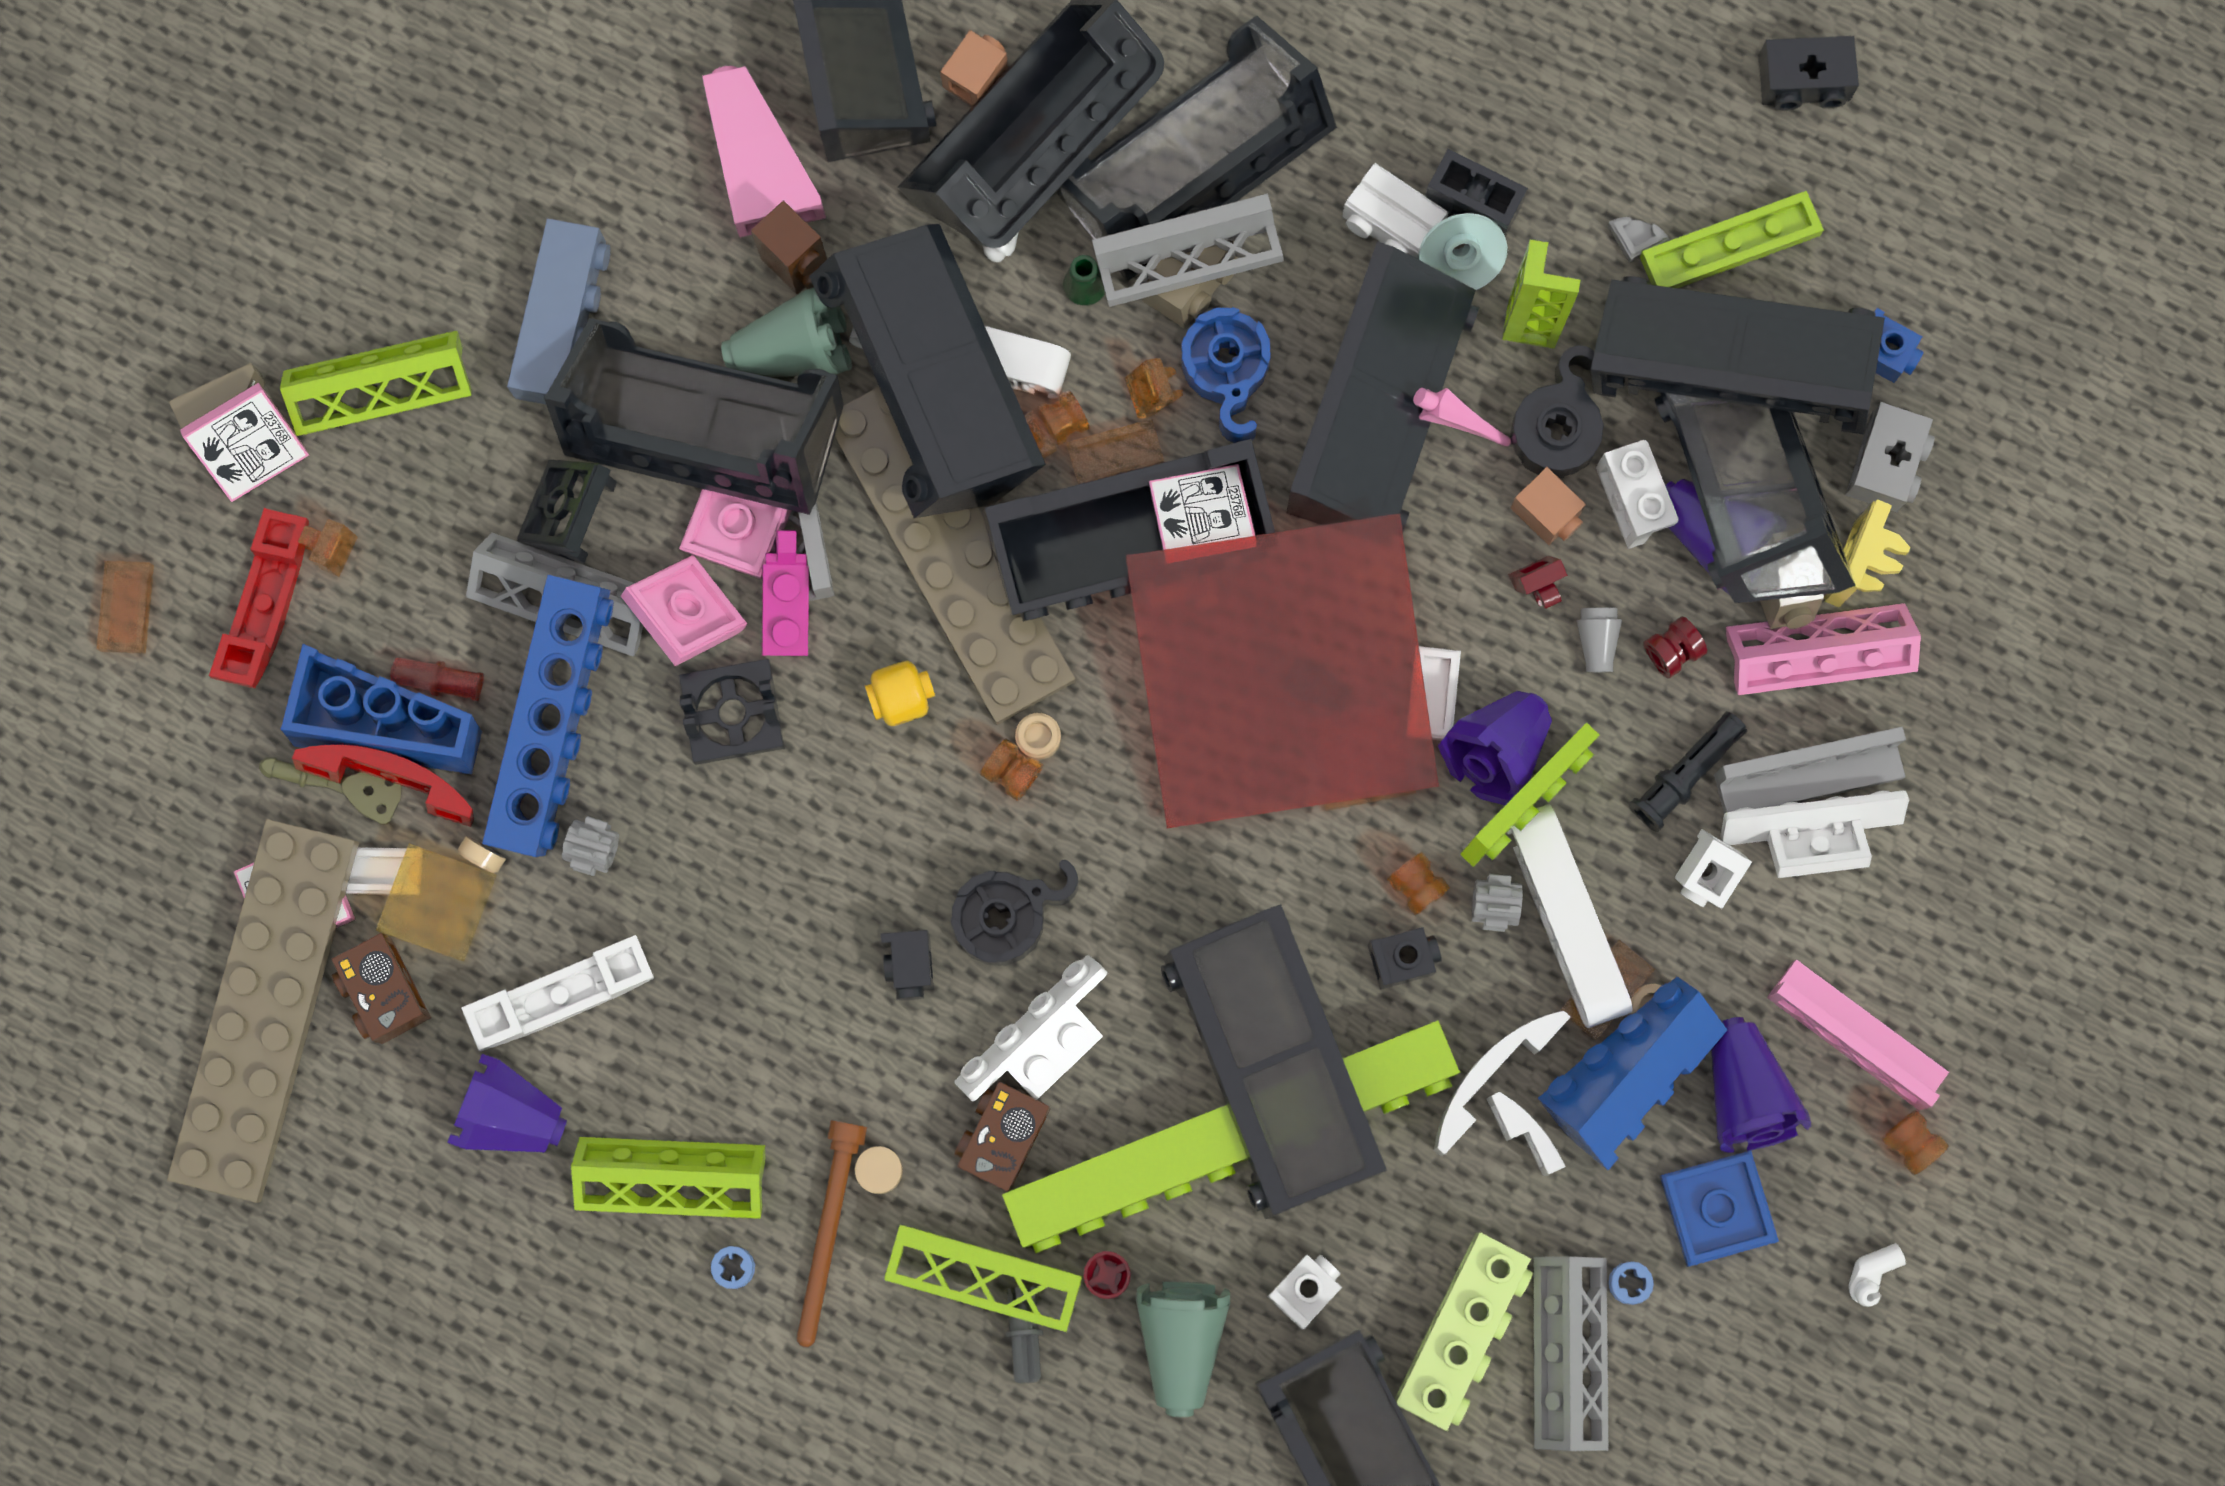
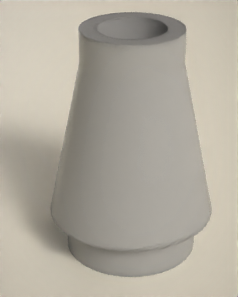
[1576,608,1622,673]

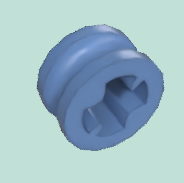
[711,1246,755,1289]
[1608,1262,1654,1305]

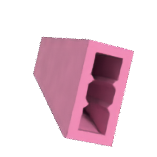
[702,66,826,237]

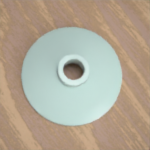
[1418,213,1507,290]

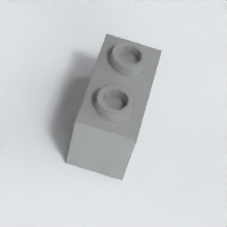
[1845,402,1935,512]

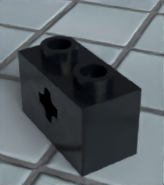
[1758,36,1859,111]
[1425,149,1528,237]

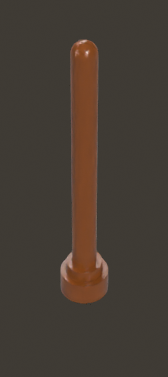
[797,1120,867,1347]

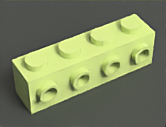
[1394,1232,1533,1431]

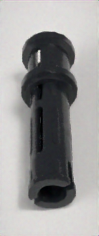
[1629,711,1748,832]

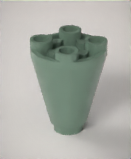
[721,288,852,377]

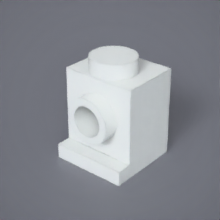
[1674,829,1752,909]
[1267,1255,1342,1330]

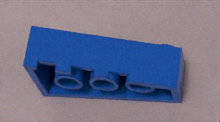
[281,644,482,774]
[1538,976,1727,1170]

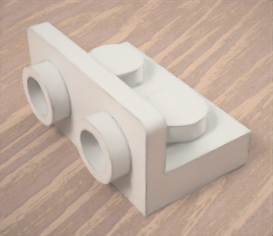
[1596,440,1678,549]

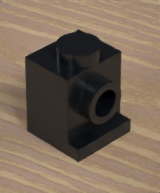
[1367,927,1442,990]
[881,930,934,1001]

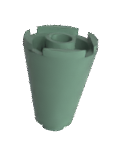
[1136,1281,1230,1417]

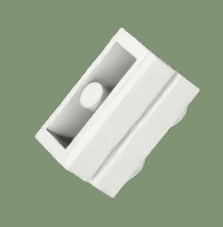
[1342,163,1448,259]

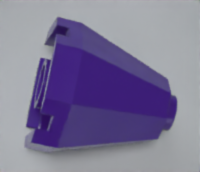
[1438,691,1552,805]
[447,1054,567,1152]

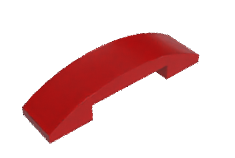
[209,508,309,689]
[292,745,474,827]

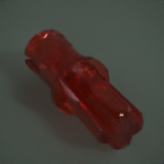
[390,657,484,701]

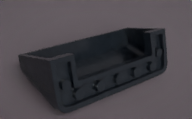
[898,0,1164,248]
[982,439,1279,622]

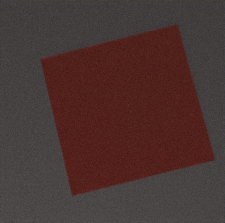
[1126,514,1439,828]

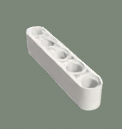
[849,326,1071,399]
[1507,804,1633,1028]

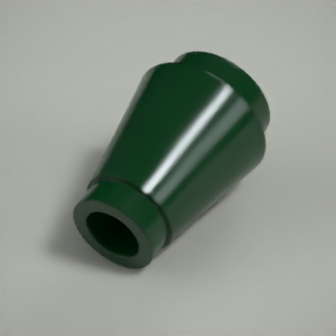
[1063,255,1105,306]

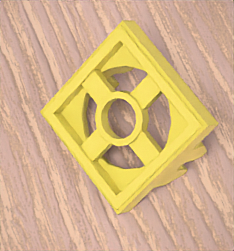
[1824,499,1910,607]

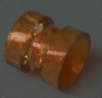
[980,738,1044,802]
[1387,852,1451,916]
[1881,1109,1949,1176]

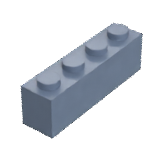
[507,218,610,405]

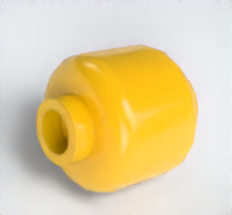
[865,660,935,726]

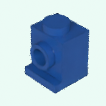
[1874,308,1924,383]

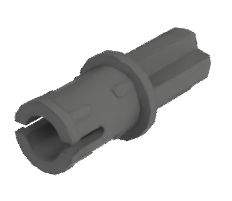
[1006,1287,1043,1384]

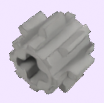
[561,816,619,876]
[1472,874,1523,932]

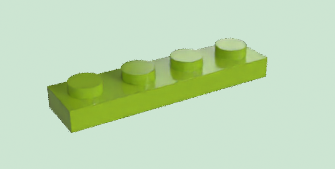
[1640,190,1824,288]
[1460,722,1600,867]

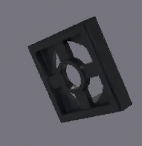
[517,459,617,564]
[679,658,785,765]

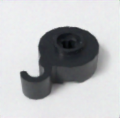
[1510,345,1604,479]
[951,860,1079,966]

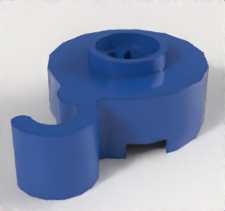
[1181,307,1271,443]

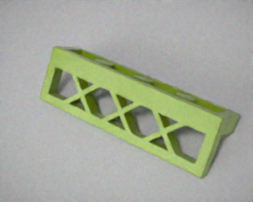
[1502,239,1580,349]
[280,331,472,436]
[571,1137,765,1219]
[884,1225,1083,1332]

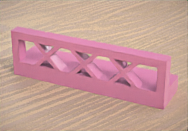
[1726,603,1921,695]
[1767,960,1949,1110]

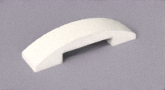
[462,935,654,1051]
[1434,1011,1570,1156]

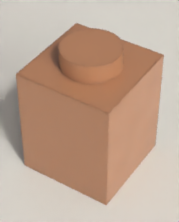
[940,30,1008,106]
[1511,467,1586,545]

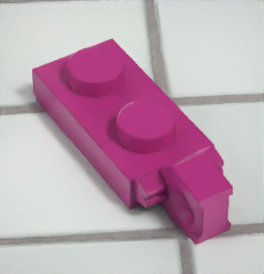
[761,530,809,656]

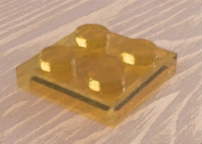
[375,844,497,962]

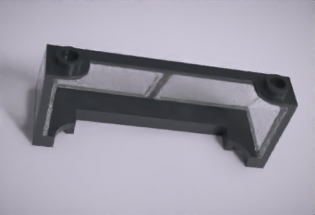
[1056,15,1337,281]
[1654,392,1856,603]

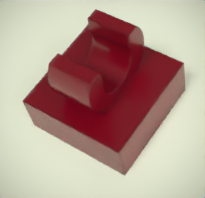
[1508,556,1568,609]

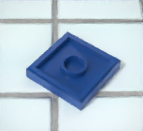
[1660,1150,1779,1267]

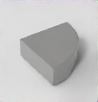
[1607,217,1669,263]

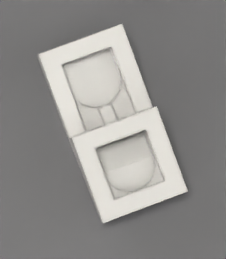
[1487,1092,1566,1176]

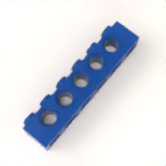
[482,575,614,857]

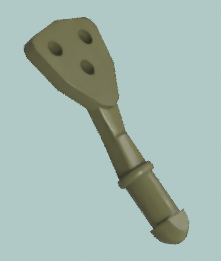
[259,757,402,825]

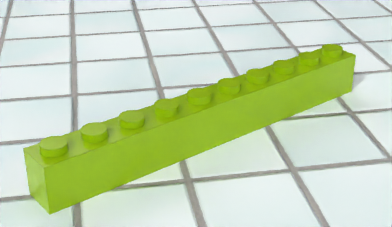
[1002,1021,1460,1254]

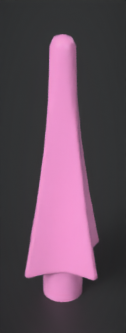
[1413,388,1511,446]

